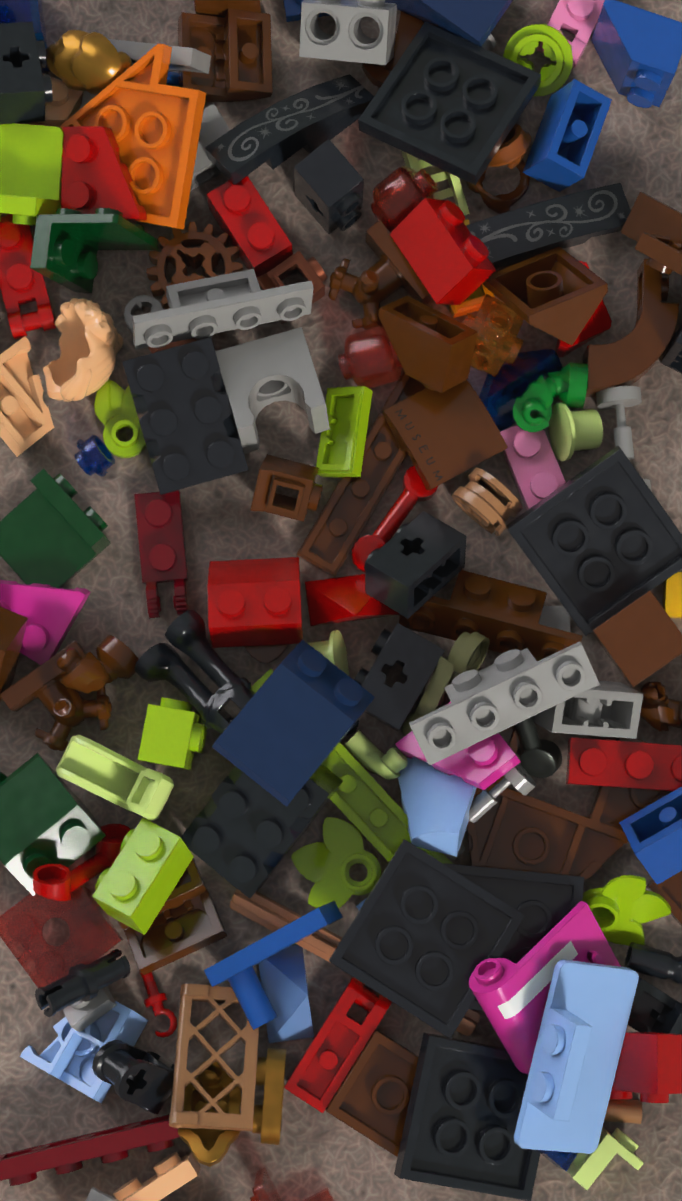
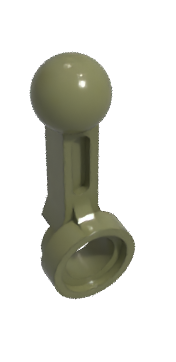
[402,632,490,737]

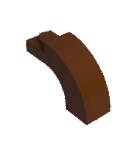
[583,259,679,397]

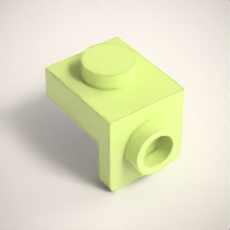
[566,1127,644,1190]

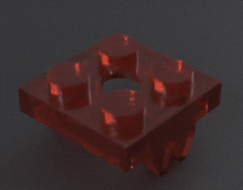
[0,867,123,988]

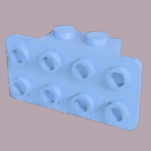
[514,959,639,1154]

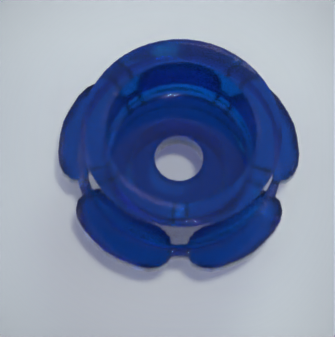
[74,435,115,477]

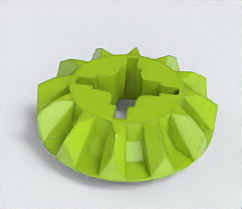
[503,23,573,96]

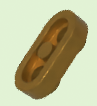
[252,1048,287,1145]

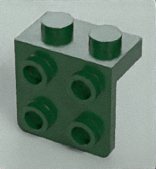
[0,468,111,588]

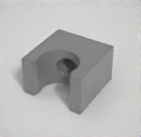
[215,327,330,454]

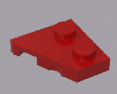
[61,126,147,221]

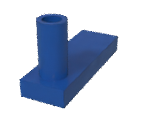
[204,901,343,1030]

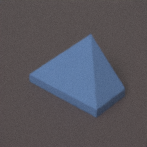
[258,945,315,1043]

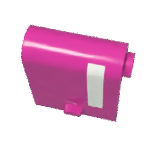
[469,901,621,1074]

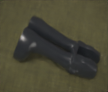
[134,610,255,734]

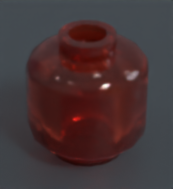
[370,166,438,232]
[338,326,403,389]

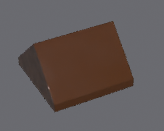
[483,246,608,346]

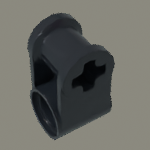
[92,1040,174,1114]

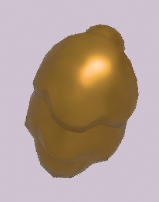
[46,30,133,94]
[178,1060,242,1167]

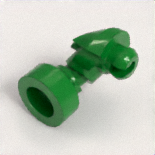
[513,362,588,432]

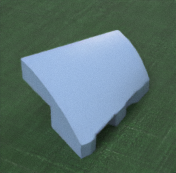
[398,757,477,857]
[20,1001,149,1104]

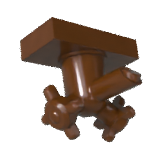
[328,220,433,331]
[0,641,112,751]

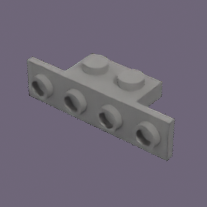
[132,269,314,350]
[409,641,600,766]

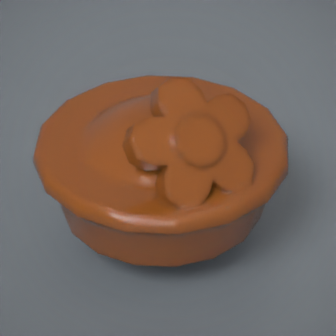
[488,124,532,169]

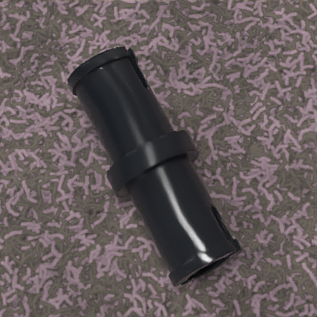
[35,949,130,1017]

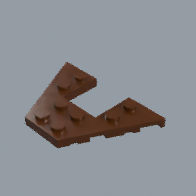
[466,725,672,881]

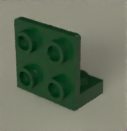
[30,208,159,293]

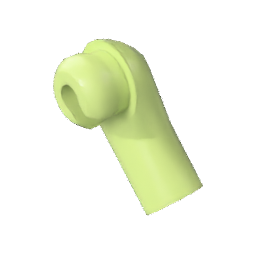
[343,730,408,780]

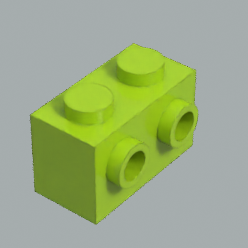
[137,697,207,770]
[92,817,194,935]

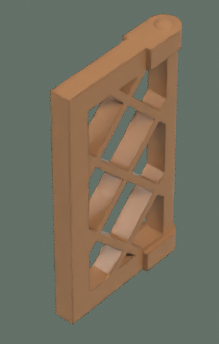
[169,984,259,1131]

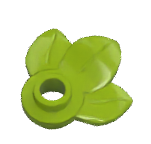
[94,379,146,458]
[291,817,381,908]
[582,875,671,946]

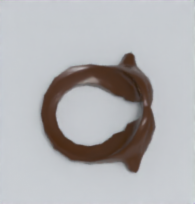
[466,160,530,214]

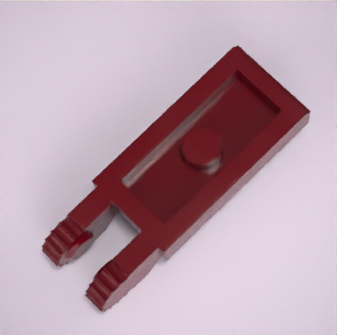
[134,490,188,619]

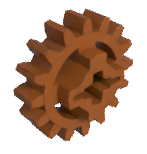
[146,222,244,310]

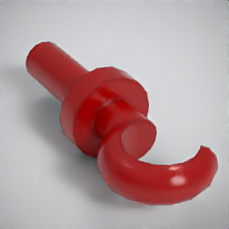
[140,972,177,1038]

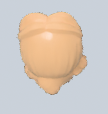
[43,298,123,402]

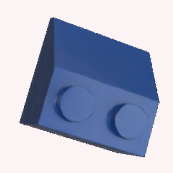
[591,0,682,108]

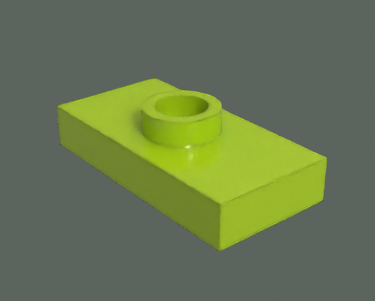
[316,386,373,478]

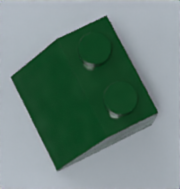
[0,753,106,896]

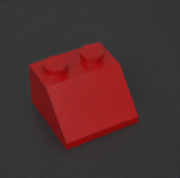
[207,557,303,648]

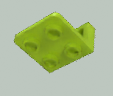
[0,123,64,226]

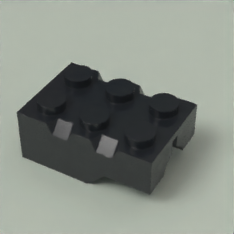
[122,337,248,495]
[181,764,343,899]

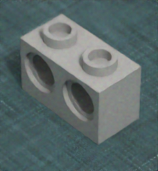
[299,0,397,65]

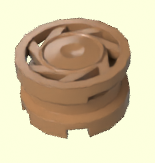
[451,467,523,536]

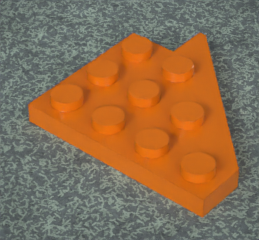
[59,43,206,230]

